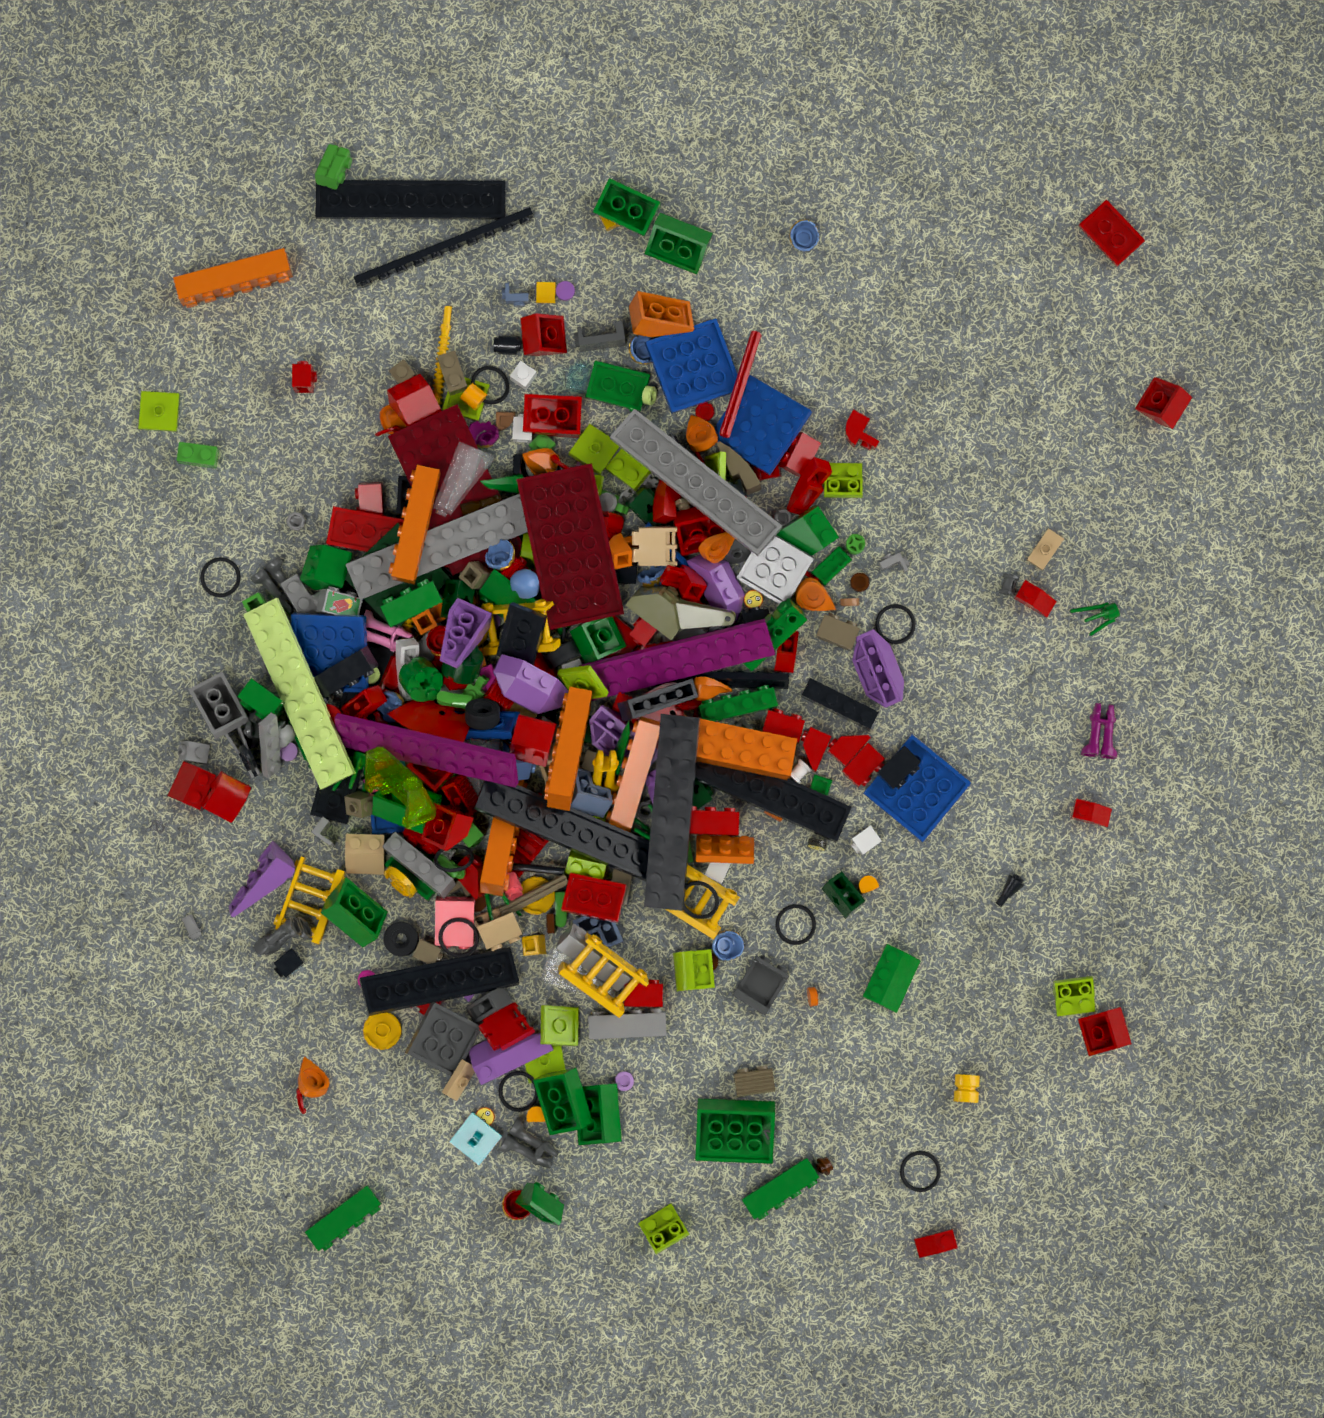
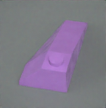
[440,598,492,668]
[229,841,295,917]
[469,1033,554,1085]

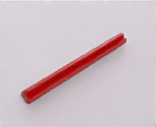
[719,331,761,438]

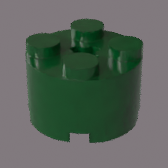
[441,645,484,684]

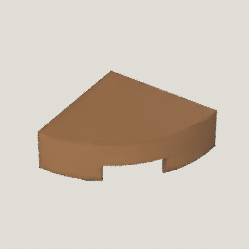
[496,412,515,431]

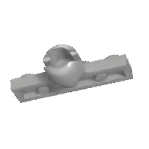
[279,574,322,614]
[258,713,296,779]

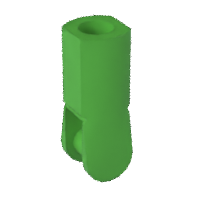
[437,691,472,709]
[433,854,465,879]
[555,892,567,928]

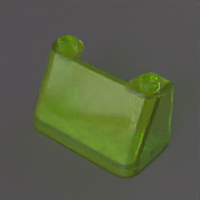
[364,747,436,829]

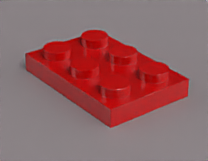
[1078,199,1146,267]
[561,873,627,923]

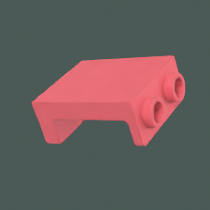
[435,896,475,949]

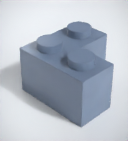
[571,768,613,818]
[573,916,623,948]

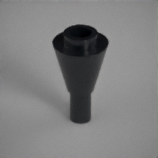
[996,874,1025,907]

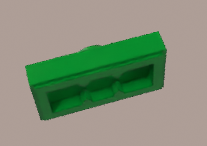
[811,546,852,586]

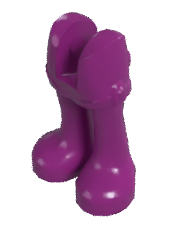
[1081,703,1117,759]

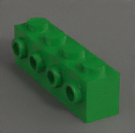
[743,598,807,671]
[699,685,778,722]
[741,1158,820,1221]
[305,1185,382,1252]

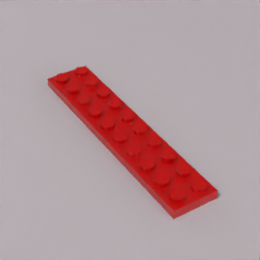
[326,506,521,572]

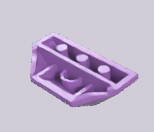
[687,554,745,626]
[852,629,904,708]
[493,654,569,714]
[589,705,658,767]

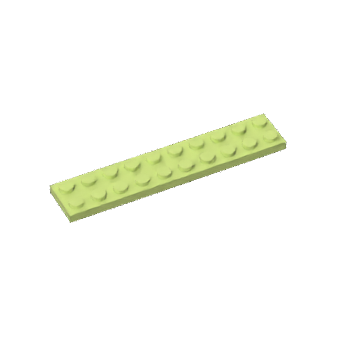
[243,598,356,789]

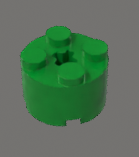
[398,657,443,702]

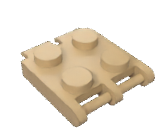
[632,527,677,566]

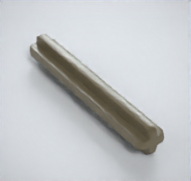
[499,874,568,916]

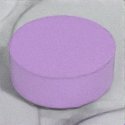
[280,742,298,761]
[615,1072,634,1091]

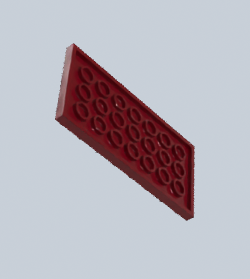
[388,404,522,576]
[516,463,624,630]

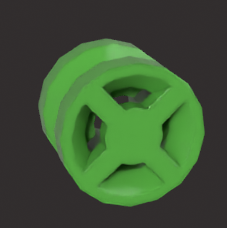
[846,534,865,555]

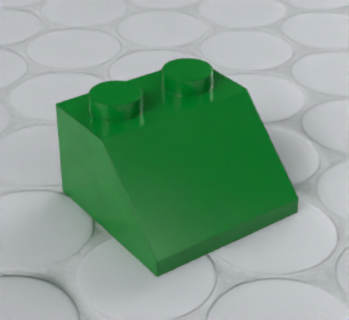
[300,545,352,590]
[570,617,626,664]
[515,1182,564,1226]

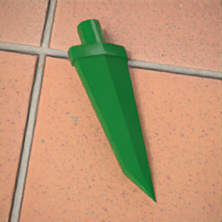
[480,474,523,494]
[614,721,630,774]

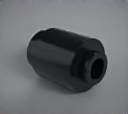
[493,335,521,355]

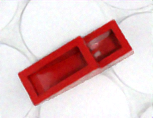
[787,457,832,515]
[653,479,681,524]

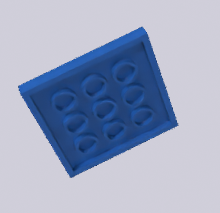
[645,318,738,414]
[714,375,812,475]
[291,613,369,692]
[863,734,971,843]

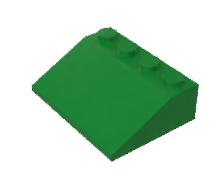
[695,1098,775,1164]

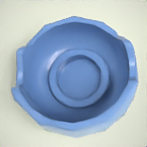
[510,569,540,599]

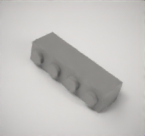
[382,832,456,899]
[556,923,635,991]
[588,1009,667,1040]

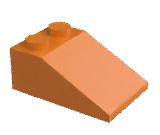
[629,291,694,337]

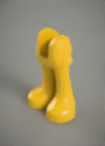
[591,750,619,795]

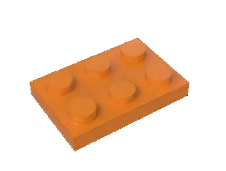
[696,835,754,864]

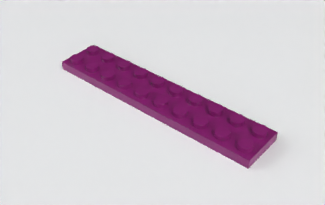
[579,619,775,701]
[334,713,519,788]

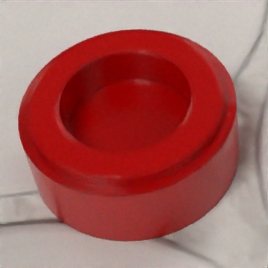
[695,402,714,421]

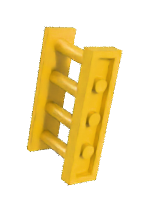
[481,599,561,655]
[273,856,346,945]
[665,863,740,940]
[558,932,649,1018]

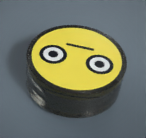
[807,838,827,851]

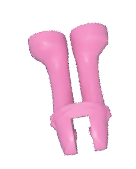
[364,610,413,652]

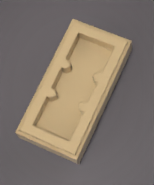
[1027,528,1064,571]
[442,1059,475,1101]

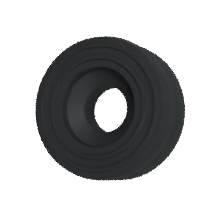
[544,639,580,669]
[465,698,500,730]
[383,922,419,957]

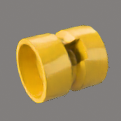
[953,1074,980,1103]

